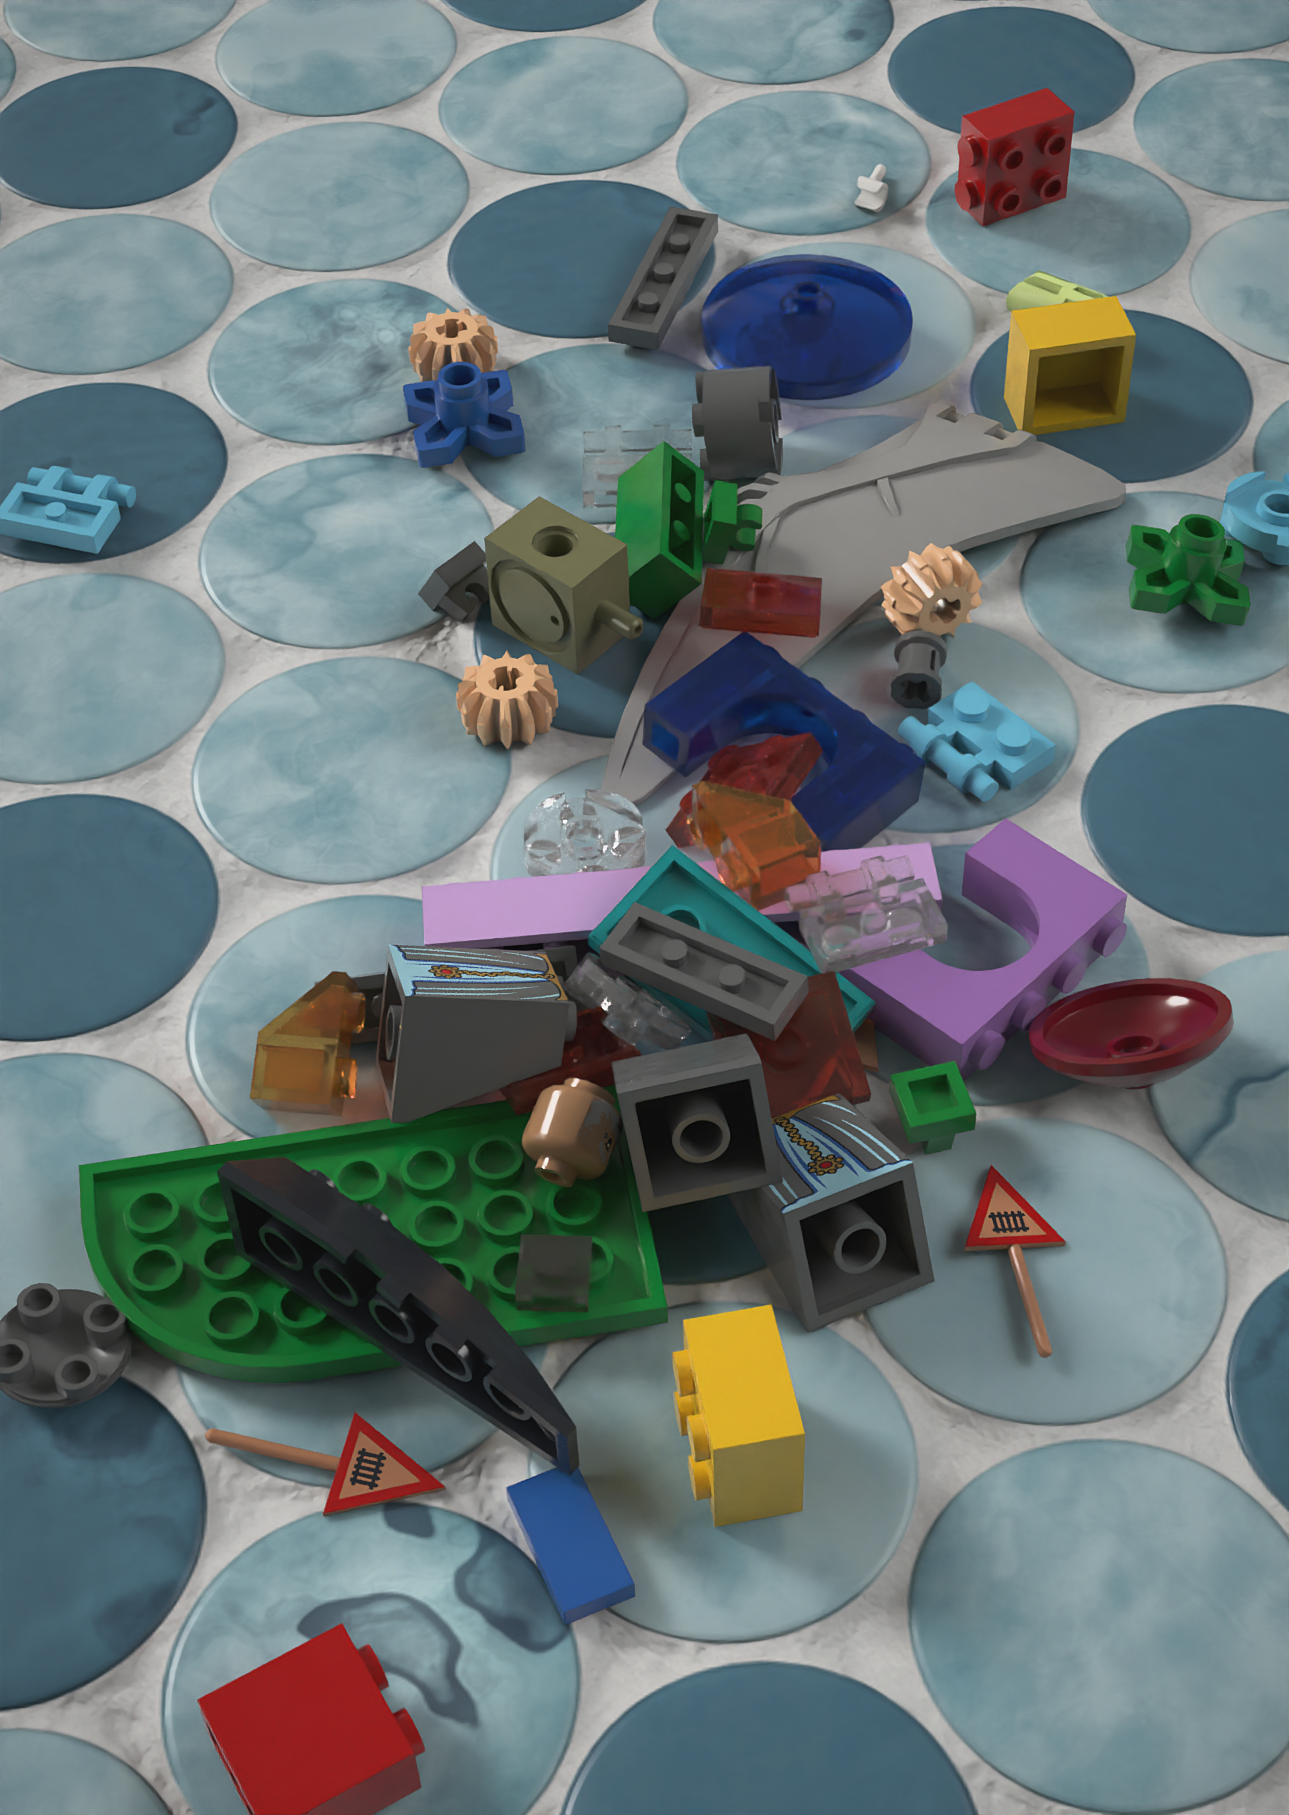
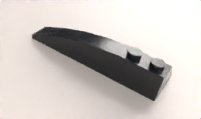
[217,1157,580,1476]

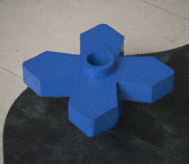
[403,362,526,468]

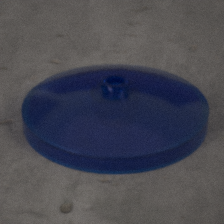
[702,254,913,400]

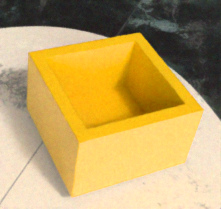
[1004,296,1136,435]
[672,1304,805,1527]

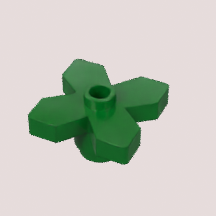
[1126,514,1251,626]

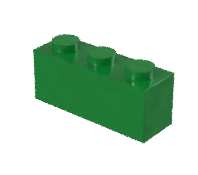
[615,441,704,620]

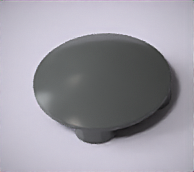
[0,1283,132,1409]

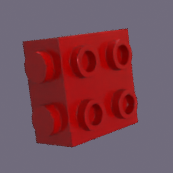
[954,88,1075,227]
[197,1623,425,1815]

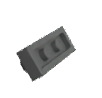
[599,902,809,1041]

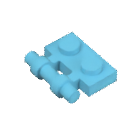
[0,466,136,554]
[897,681,1056,802]

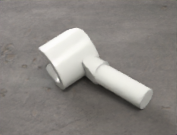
[855,164,888,213]

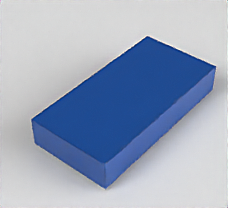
[506,1467,635,1625]

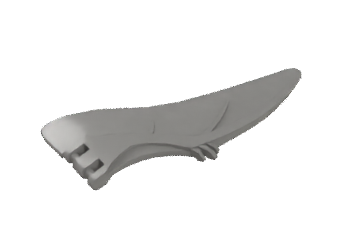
[601,401,1126,811]

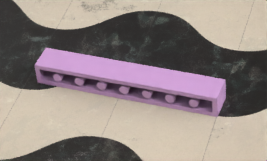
[421,842,942,973]

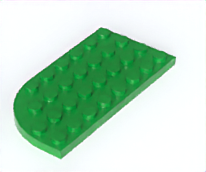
[79,1083,668,1383]

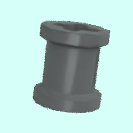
[890,630,948,709]

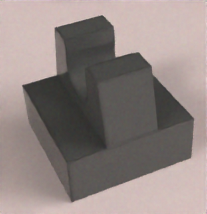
[418,541,490,623]

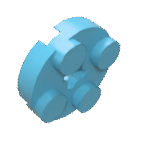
[1219,471,1289,565]

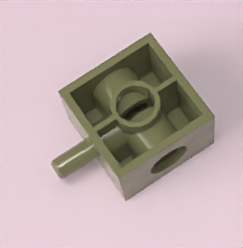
[484,496,643,675]

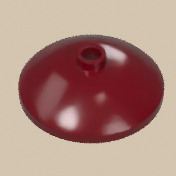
[1029,978,1234,1089]

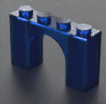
[642,630,926,855]

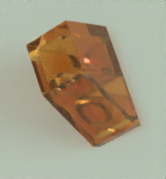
[687,781,821,911]
[250,971,366,1116]

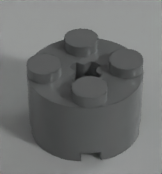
[692,366,783,481]

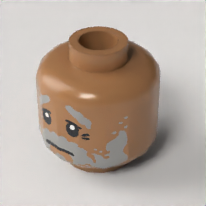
[522,1078,623,1187]

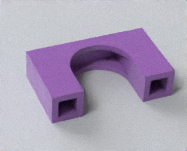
[839,818,1128,1081]

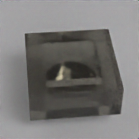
[515,1234,593,1313]

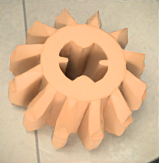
[408,308,498,382]
[881,543,983,638]
[456,650,558,751]

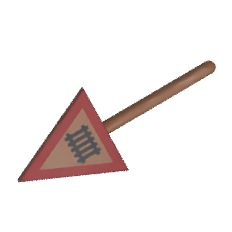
[964,1165,1066,1358]
[205,1412,446,1517]

